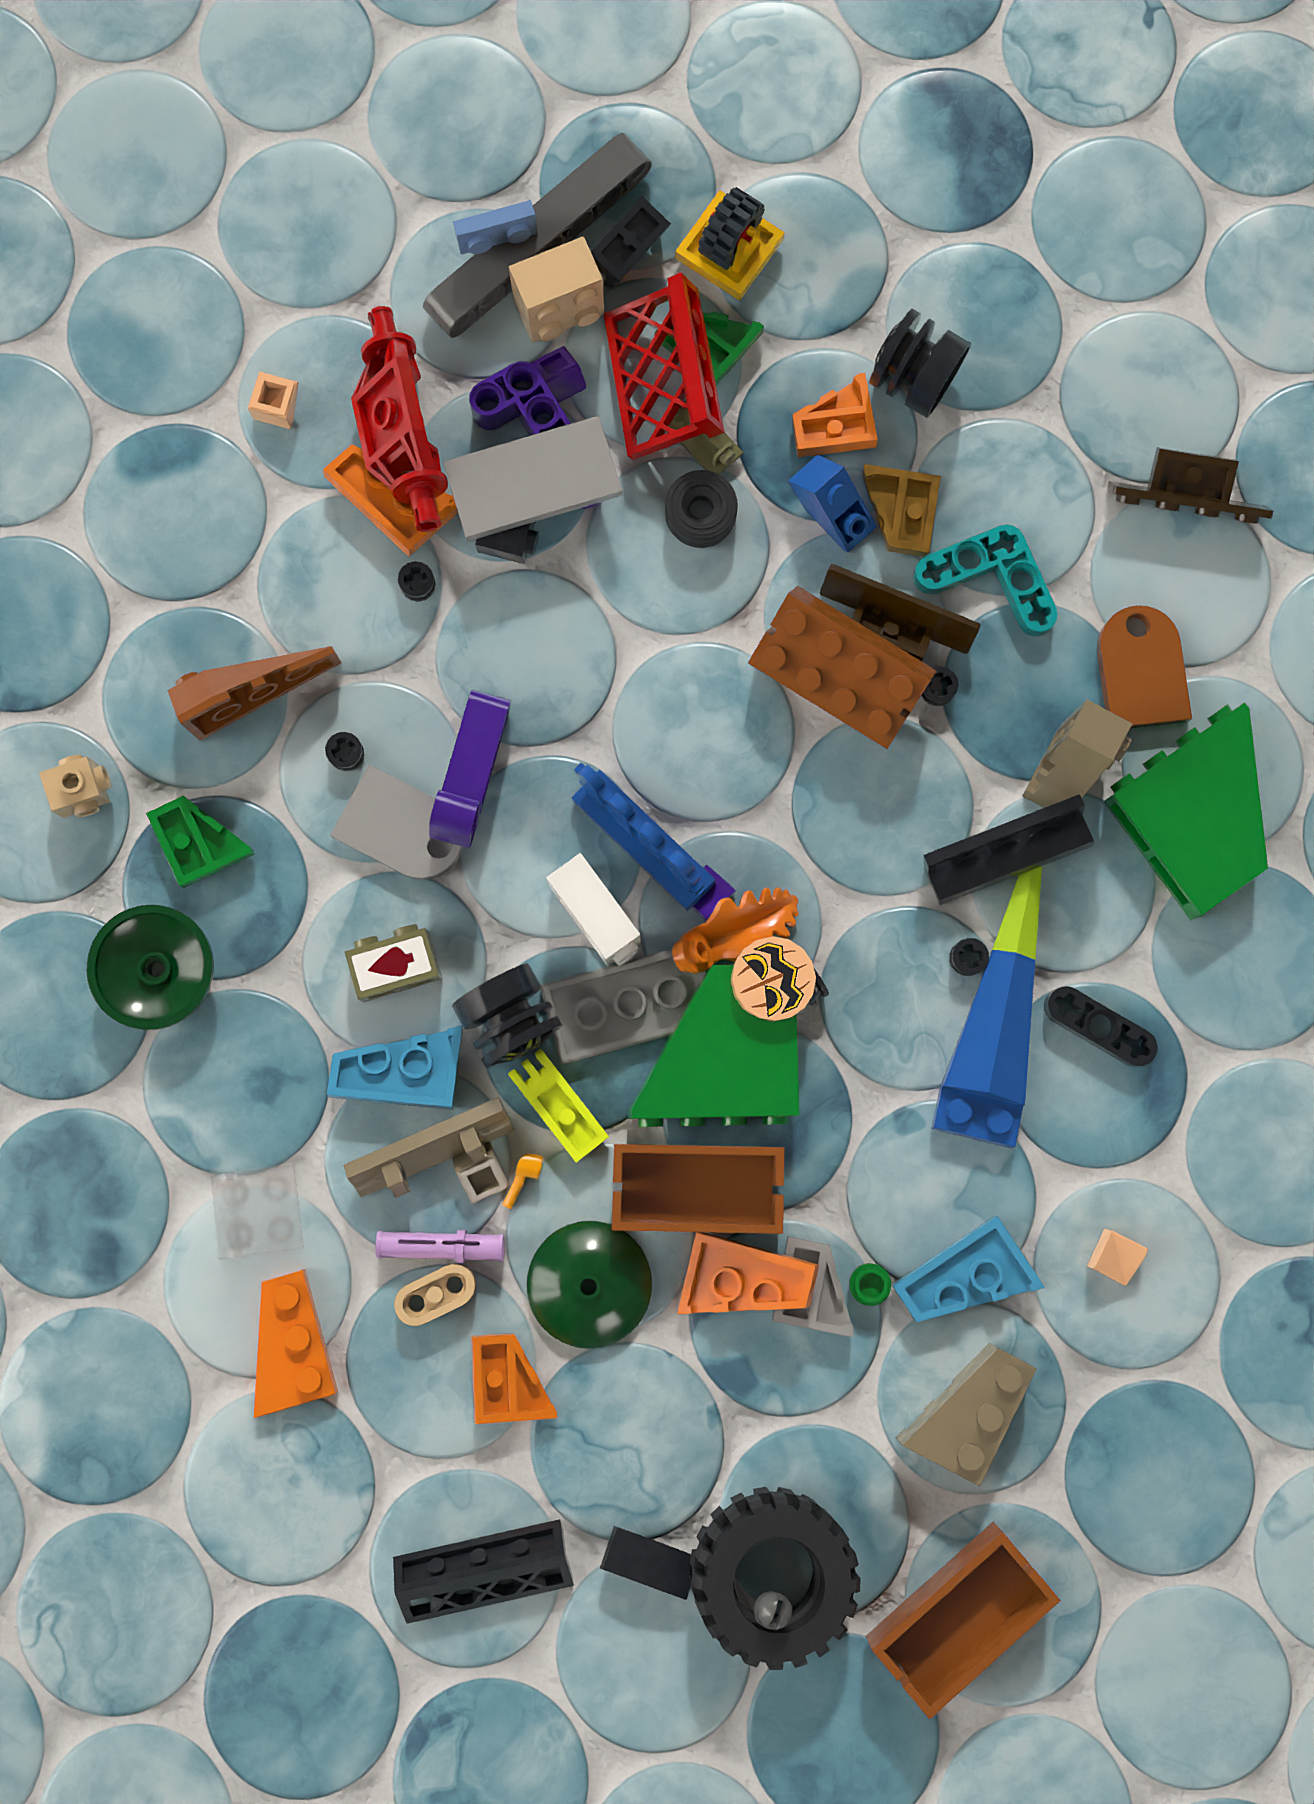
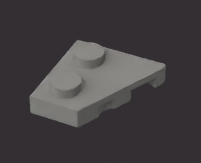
[772,1236,854,1337]

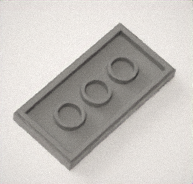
[443,416,623,542]
[541,949,707,1065]

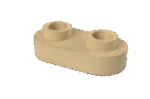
[394,1263,476,1326]

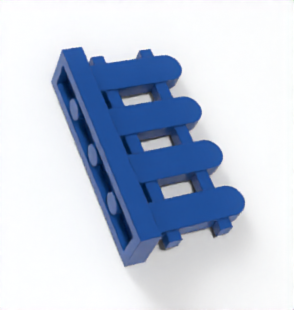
[571,762,716,912]

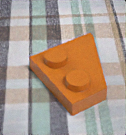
[792,373,878,458]
[471,1333,557,1424]

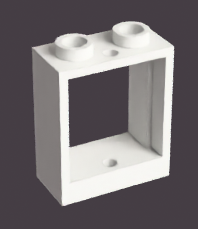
[546,853,641,967]

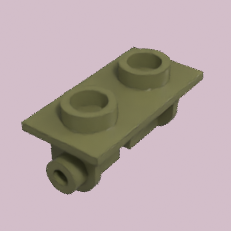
[669,400,744,475]

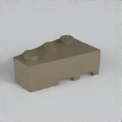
[1022,699,1132,808]
[896,1343,1037,1486]

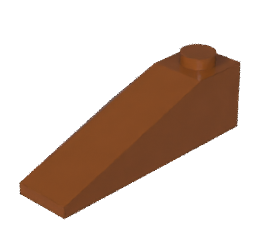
[167,646,342,741]

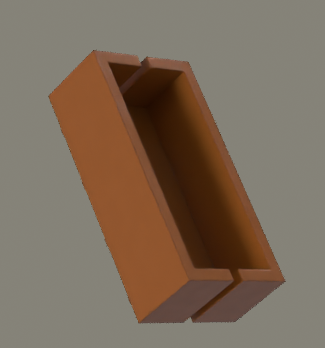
[748,585,936,749]
[612,1144,784,1234]
[866,1521,1061,1719]

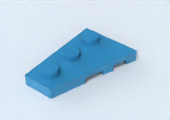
[327,1026,463,1110]

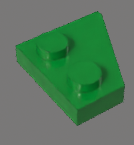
[654,312,764,386]
[146,796,255,888]

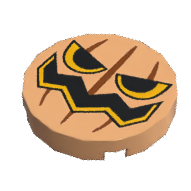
[731,936,816,1021]

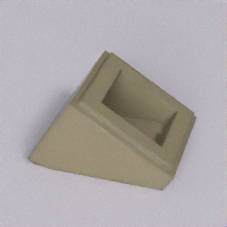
[452,1142,510,1204]

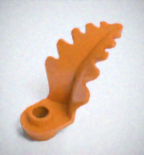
[672,887,799,974]

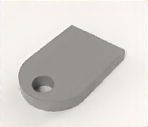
[330,764,463,880]

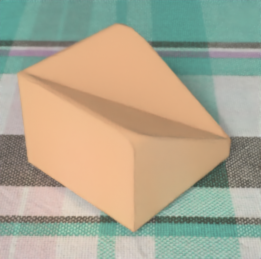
[248,372,299,429]
[1087,1229,1149,1286]

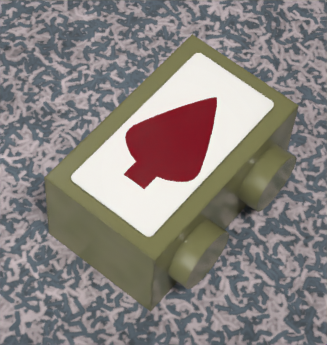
[344,924,443,1002]

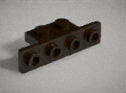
[1107,447,1274,524]
[819,564,981,661]

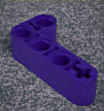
[469,361,597,509]
[429,690,511,849]

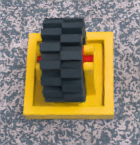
[675,187,785,301]

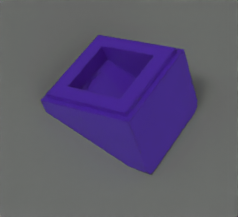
[531,346,586,403]
[692,864,736,922]

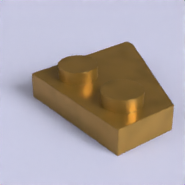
[862,464,941,557]

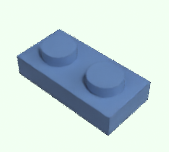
[453,200,538,255]

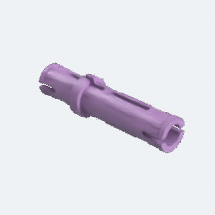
[376,1230,505,1264]

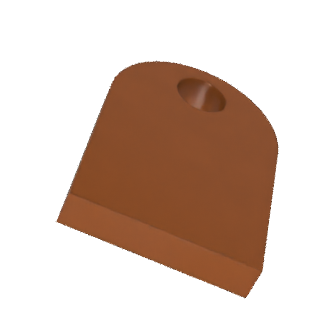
[1097,605,1192,729]

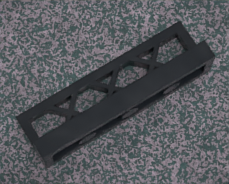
[923,794,1094,905]
[393,1519,574,1624]

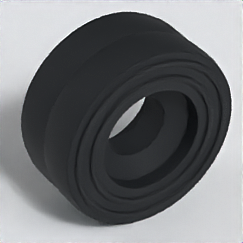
[665,470,738,548]

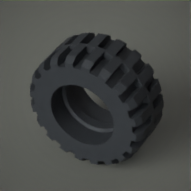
[689,1487,861,1670]

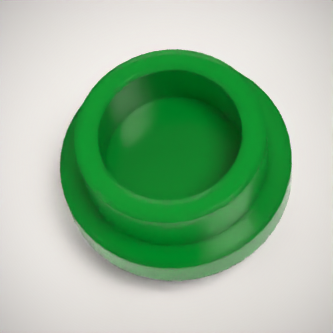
[849,1263,891,1306]

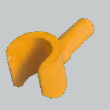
[503,1153,543,1209]

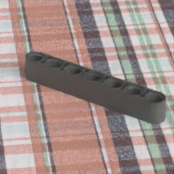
[423,133,652,338]

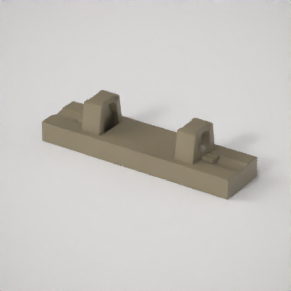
[343,1097,514,1198]

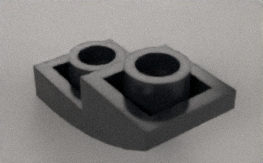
[600,1526,692,1600]

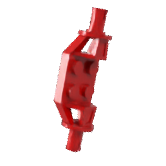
[351,306,448,532]

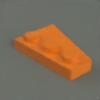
[323,444,458,557]
[677,1232,819,1314]
[253,1269,338,1419]

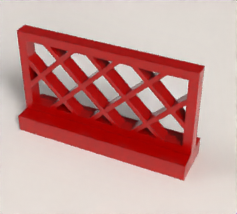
[603,272,725,460]

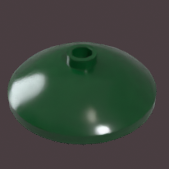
[86,905,214,1030]
[527,1221,652,1349]

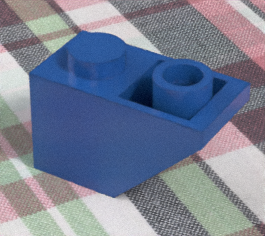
[788,455,877,552]

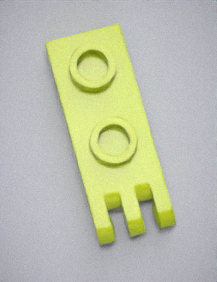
[508,1048,609,1163]

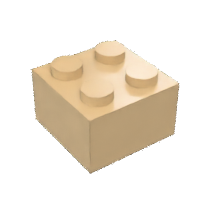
[508,236,604,343]

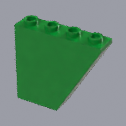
[1103,702,1268,920]
[628,965,800,1127]

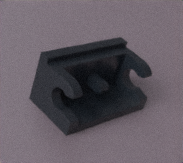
[591,196,671,287]

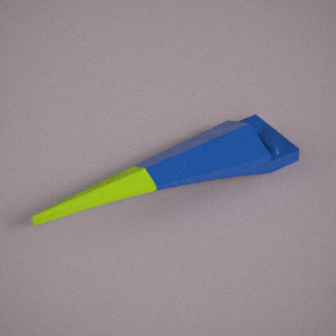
[931,866,1042,1149]

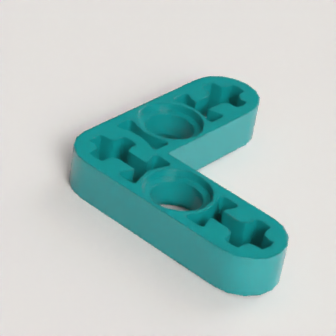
[913,524,1058,637]

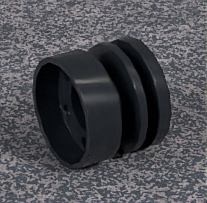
[869,308,971,418]
[451,963,563,1068]

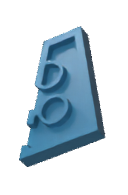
[891,1216,1045,1322]

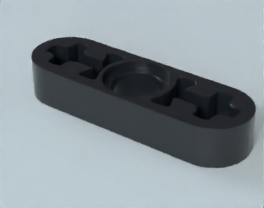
[1044,986,1158,1067]

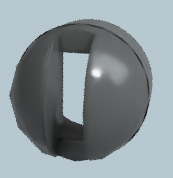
[754,1591,792,1630]

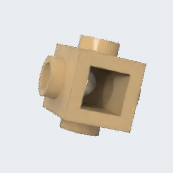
[39,755,112,818]

